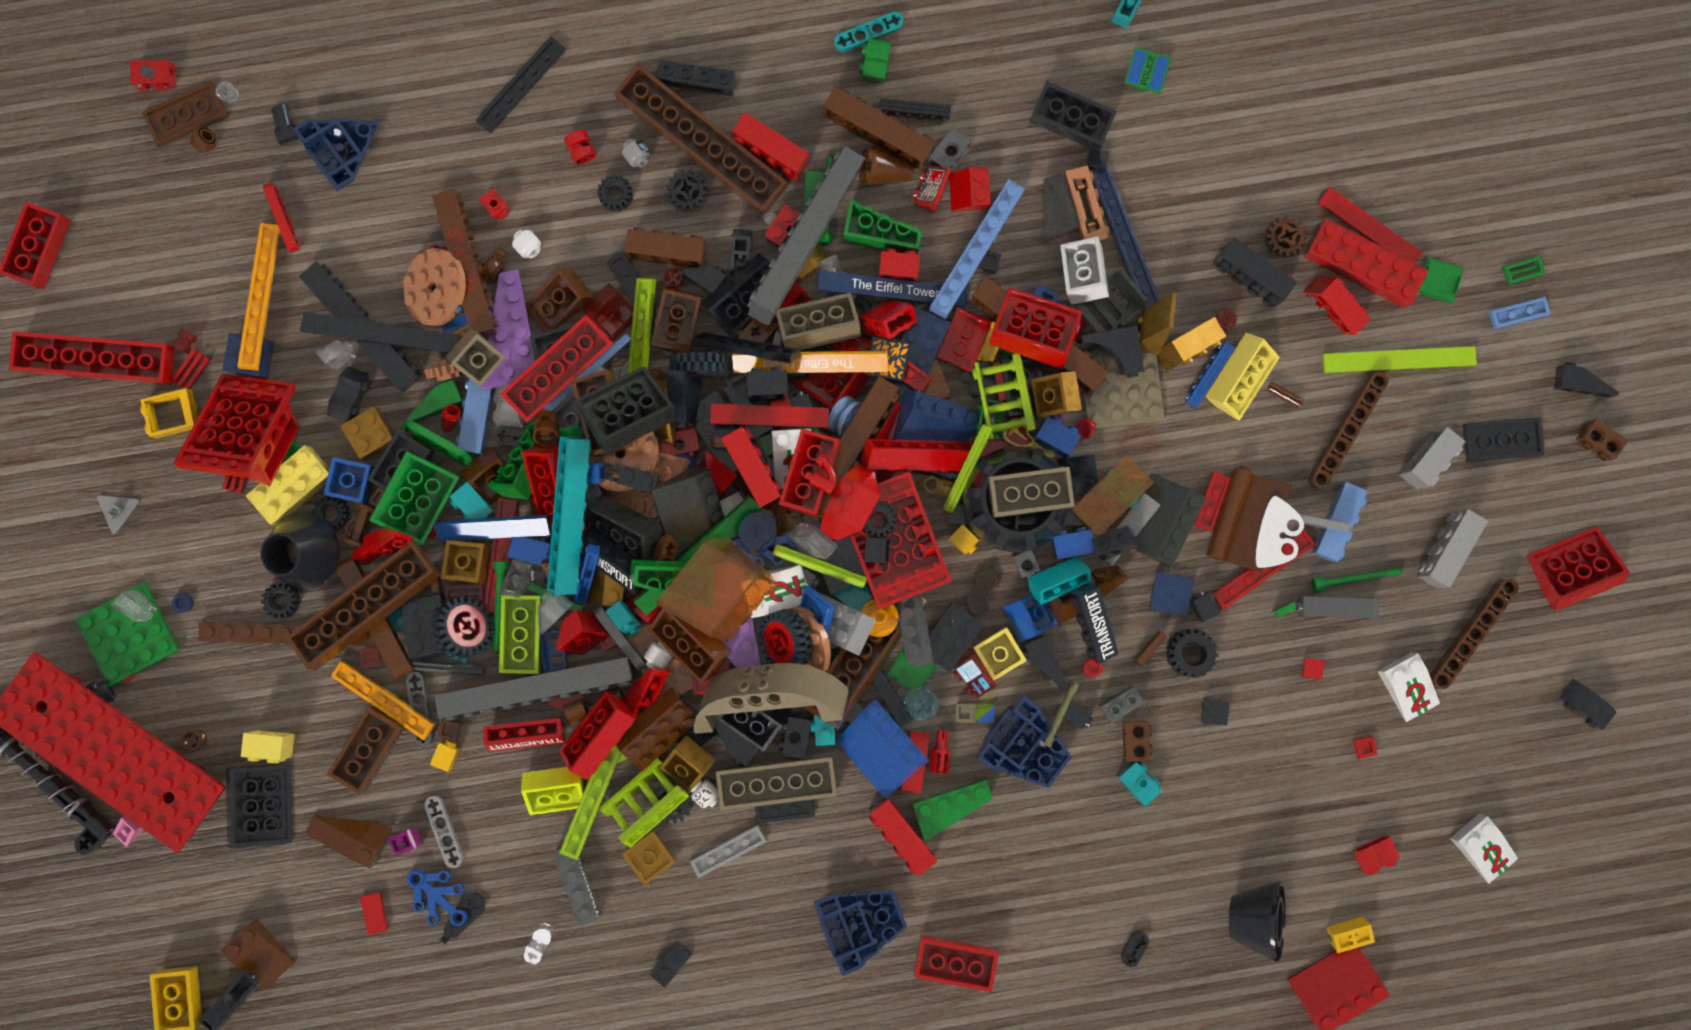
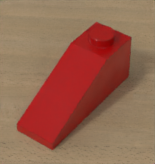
[624,667,670,718]

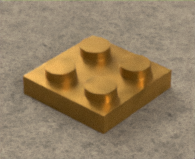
[622,830,676,886]

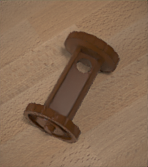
[342,502,375,547]

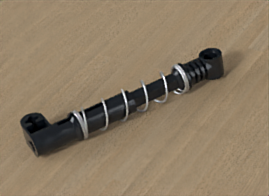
[0,727,115,855]

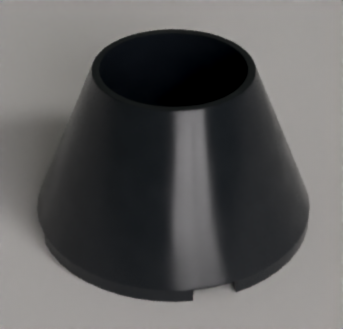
[260,512,340,589]
[1229,881,1285,962]

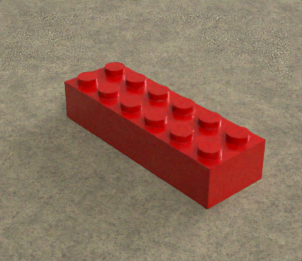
[1303,219,1428,308]
[500,314,614,423]

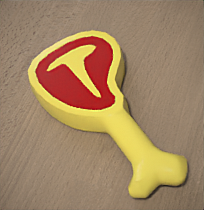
[1002,418,1055,458]

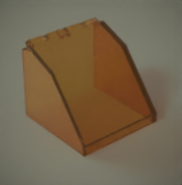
[656,537,776,641]

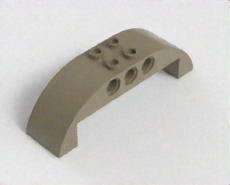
[694,663,849,734]

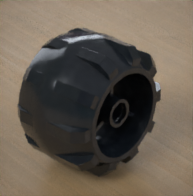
[962,445,1069,553]

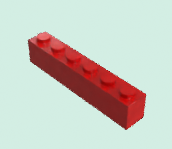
[861,439,973,472]

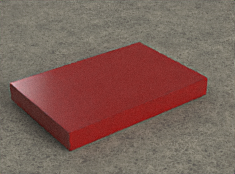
[936,307,993,374]

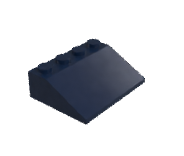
[893,390,980,442]

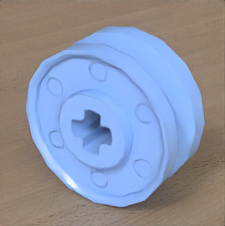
[828,396,862,438]

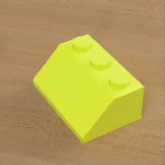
[521,767,585,815]

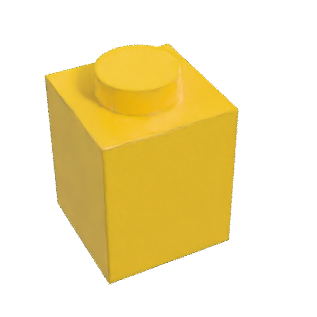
[948,524,979,555]
[430,740,461,772]

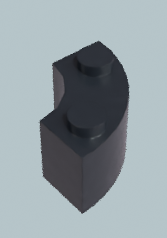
[327,366,370,423]
[1559,679,1616,730]

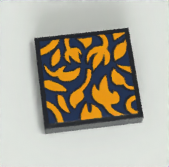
[865,337,912,382]

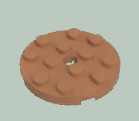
[403,248,466,326]
[588,431,660,492]
[787,606,831,672]

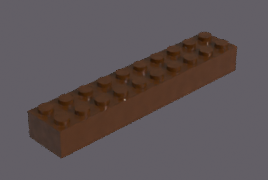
[614,64,788,216]

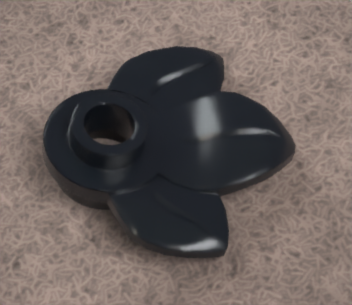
[960,362,994,398]

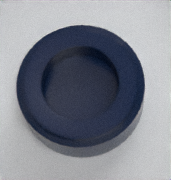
[172,594,194,613]

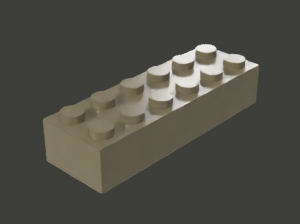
[716,755,837,811]

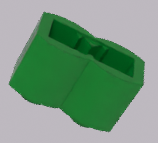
[859,39,891,83]

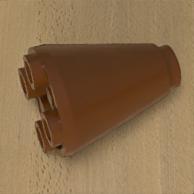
[859,146,914,185]

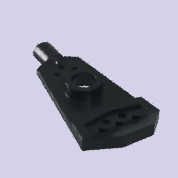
[440,893,485,944]

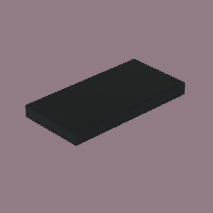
[1462,417,1545,462]

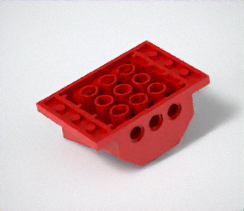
[173,373,300,487]
[850,472,952,610]

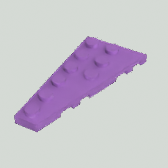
[481,269,536,390]

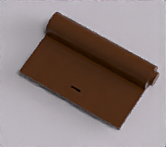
[1206,466,1292,573]

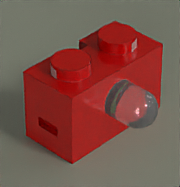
[130,60,176,91]
[763,204,800,248]

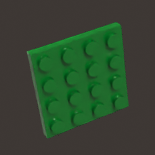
[75,582,180,687]

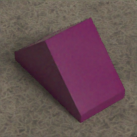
[388,826,424,856]

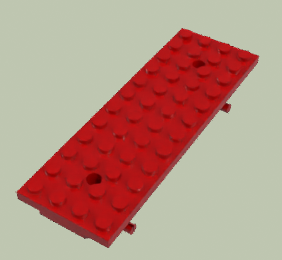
[0,652,226,853]

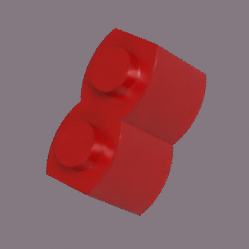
[1352,835,1400,875]

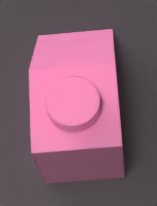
[113,816,144,847]

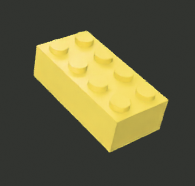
[246,445,330,526]

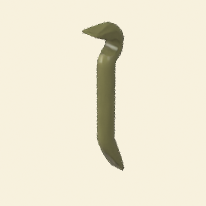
[1044,680,1079,747]

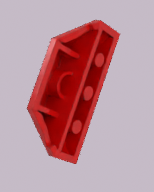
[820,463,881,541]

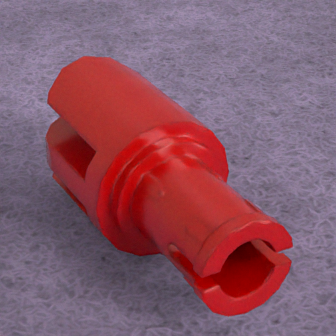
[930,730,950,774]

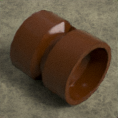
[533,410,560,447]

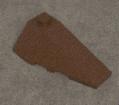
[1049,565,1128,622]
[305,815,392,868]

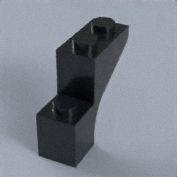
[199,970,259,1030]

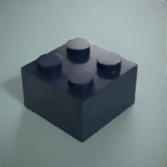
[222,333,274,379]

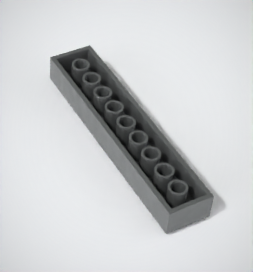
[747,146,865,326]
[434,657,636,721]

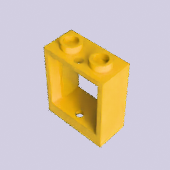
[140,388,199,439]

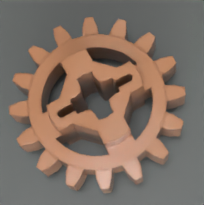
[424,359,460,381]

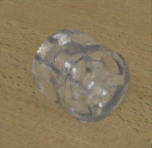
[216,81,240,104]

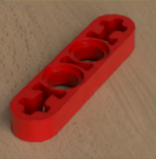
[263,182,301,253]

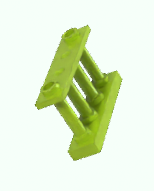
[972,354,1037,440]
[599,758,689,848]

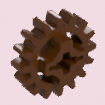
[1265,215,1308,258]

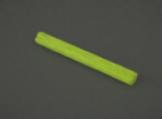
[943,424,993,513]
[773,544,867,588]

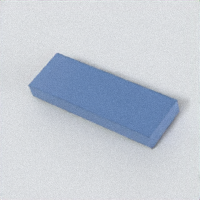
[1489,297,1551,330]

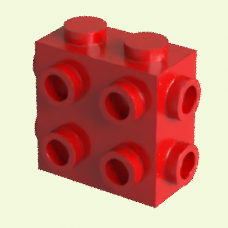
[860,300,917,339]

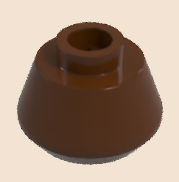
[190,126,217,152]

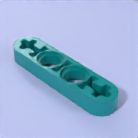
[834,12,904,53]

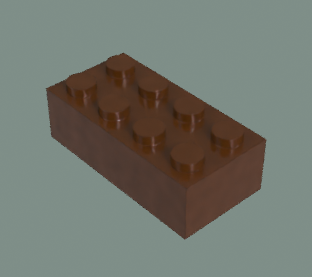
[624,227,707,268]
[570,369,634,457]
[648,597,732,684]
[616,687,697,771]
[326,706,405,795]

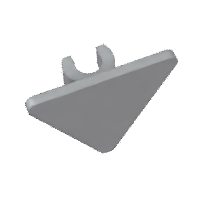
[97,495,140,534]

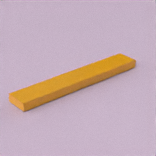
[331,660,436,740]

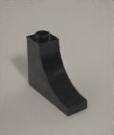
[1076,326,1144,378]

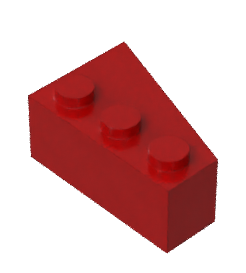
[1303,276,1371,335]

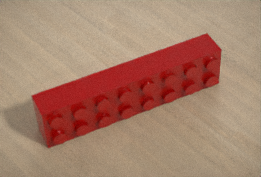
[8,331,175,385]

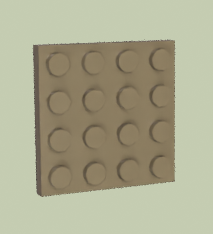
[1083,351,1165,429]

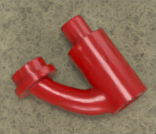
[804,453,837,495]

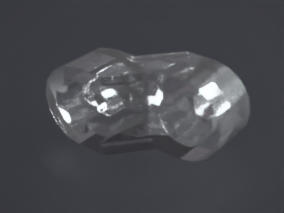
[524,923,554,963]

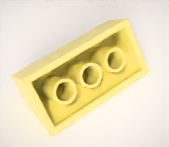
[1206,333,1280,421]

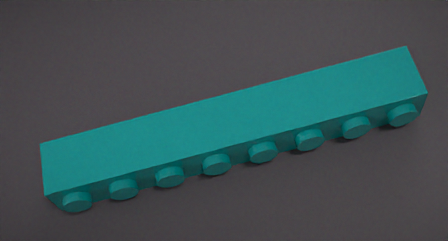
[547,436,591,595]

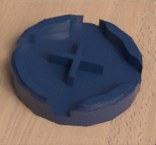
[738,511,777,550]

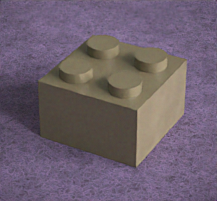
[446,327,506,386]

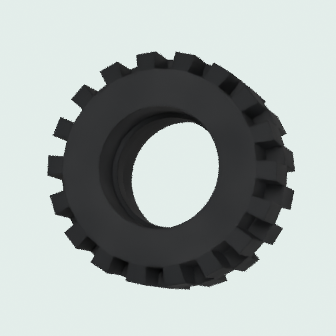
[1166,629,1218,678]

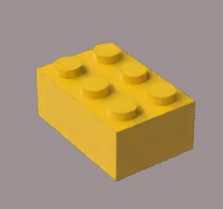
[150,966,202,1030]

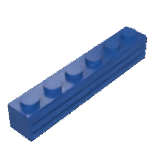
[1185,342,1235,409]
[574,544,600,604]

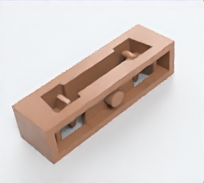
[1063,166,1109,243]

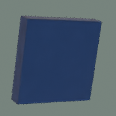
[1149,572,1195,617]

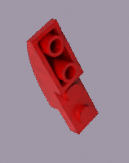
[352,529,413,564]

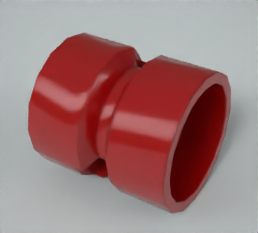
[563,129,597,165]

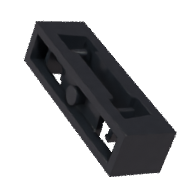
[656,59,736,96]

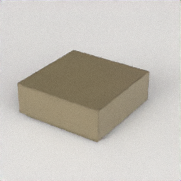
[956,703,976,723]

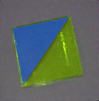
[976,703,995,724]

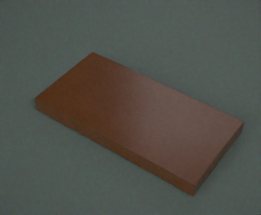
[142,81,229,148]

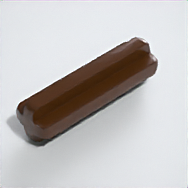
[1267,382,1304,408]

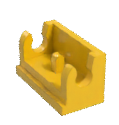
[977,322,1000,365]
[1326,916,1375,953]

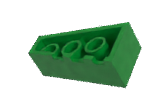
[843,199,922,254]
[488,420,537,499]
[630,560,714,607]
[912,778,993,841]

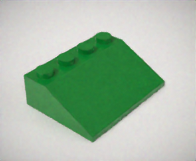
[369,451,459,545]

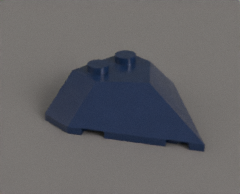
[292,119,380,191]

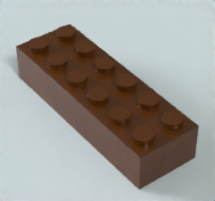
[823,86,935,172]
[805,626,902,730]

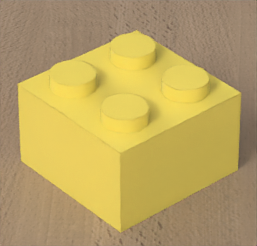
[972,627,1027,681]
[241,730,295,763]

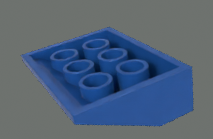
[836,699,929,799]

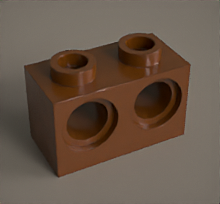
[1576,419,1629,461]
[1122,720,1153,762]

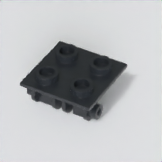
[1058,454,1099,496]

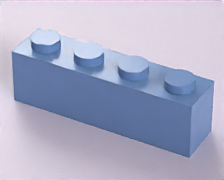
[456,378,495,455]
[1312,482,1368,562]

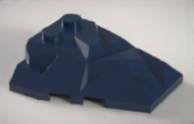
[976,695,1072,788]
[814,890,907,976]

